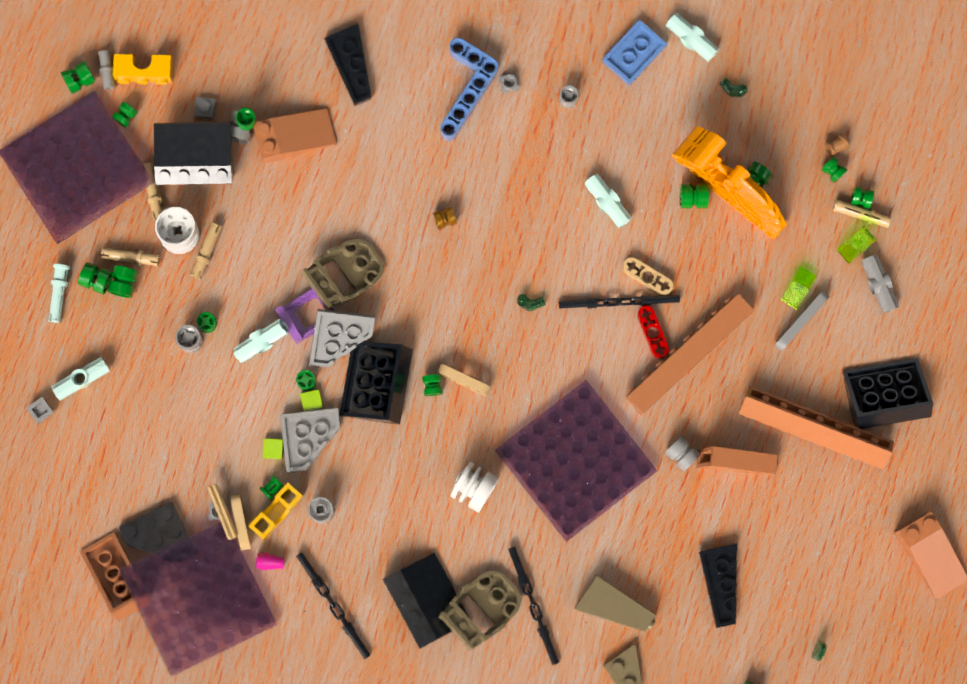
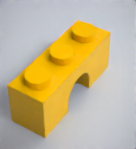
[113,54,173,85]
[249,483,304,541]

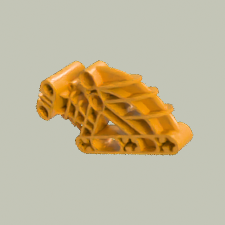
[672,126,787,239]

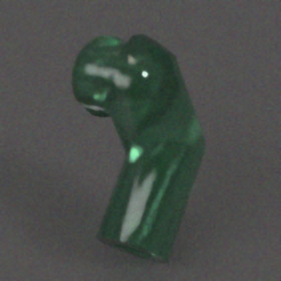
[719,78,748,97]
[517,294,546,311]

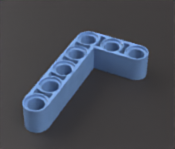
[441,38,498,141]

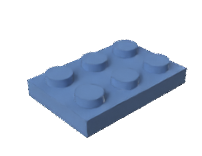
[602,19,667,86]

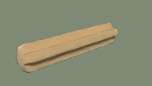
[208,484,238,540]

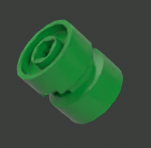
[60,61,95,94]
[747,161,773,189]
[680,184,709,209]
[78,262,112,295]
[108,266,138,298]

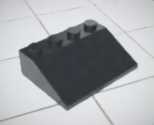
[154,122,234,185]
[339,341,413,425]
[843,358,933,429]
[383,552,470,649]

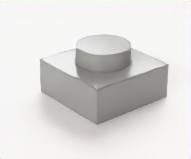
[194,97,216,120]
[26,397,54,424]

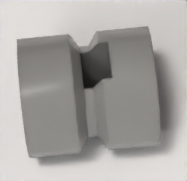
[229,111,252,144]
[175,325,203,353]
[665,436,701,472]
[308,497,335,524]

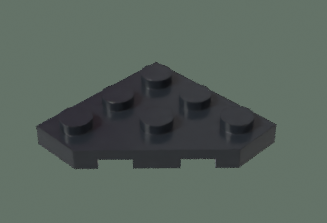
[119,502,197,563]

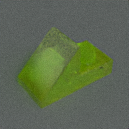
[837,225,877,264]
[781,267,817,309]

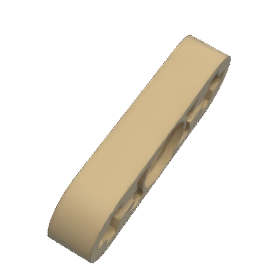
[623,257,673,296]
[437,364,491,397]
[230,494,251,551]

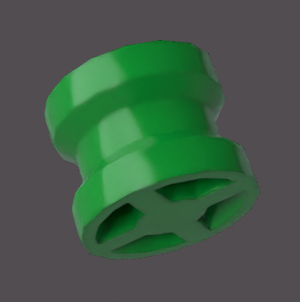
[196,312,217,333]
[296,370,316,391]

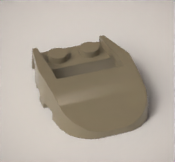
[301,239,384,310]
[439,571,521,651]

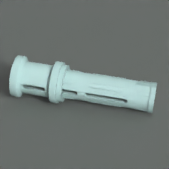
[48,264,70,323]

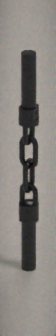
[558,295,680,309]
[508,546,560,665]
[296,552,371,659]

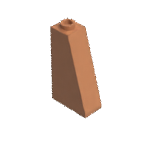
[697,446,779,475]

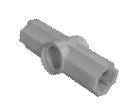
[861,254,899,314]

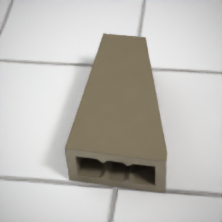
[575,576,656,632]

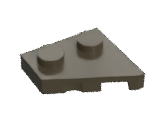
[604,644,642,684]

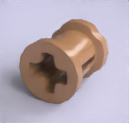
[824,134,850,158]

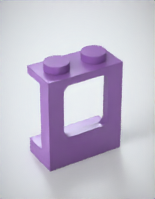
[275,287,335,344]

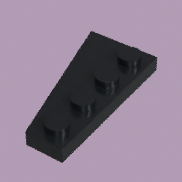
[324,23,372,106]
[699,543,737,628]

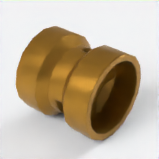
[433,206,457,230]

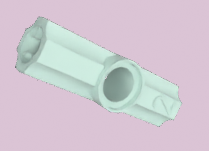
[666,13,719,62]
[584,173,632,228]
[233,319,289,363]
[51,357,110,401]

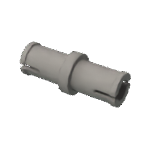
[98,50,116,90]

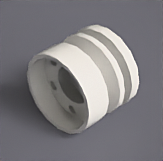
[155,207,200,254]
[451,462,499,513]

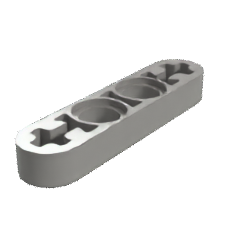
[775,291,830,351]

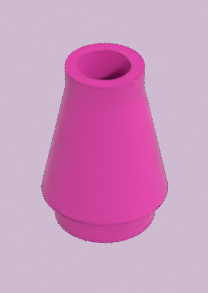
[256,551,285,571]

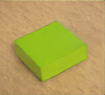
[300,389,323,412]
[262,439,283,459]

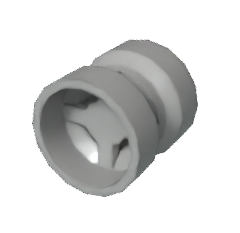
[559,85,579,108]

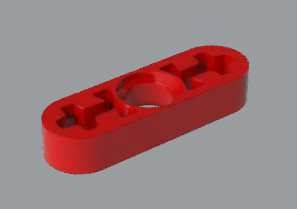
[637,306,669,359]

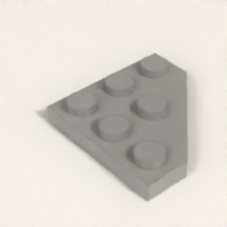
[309,309,375,367]
[280,408,340,473]

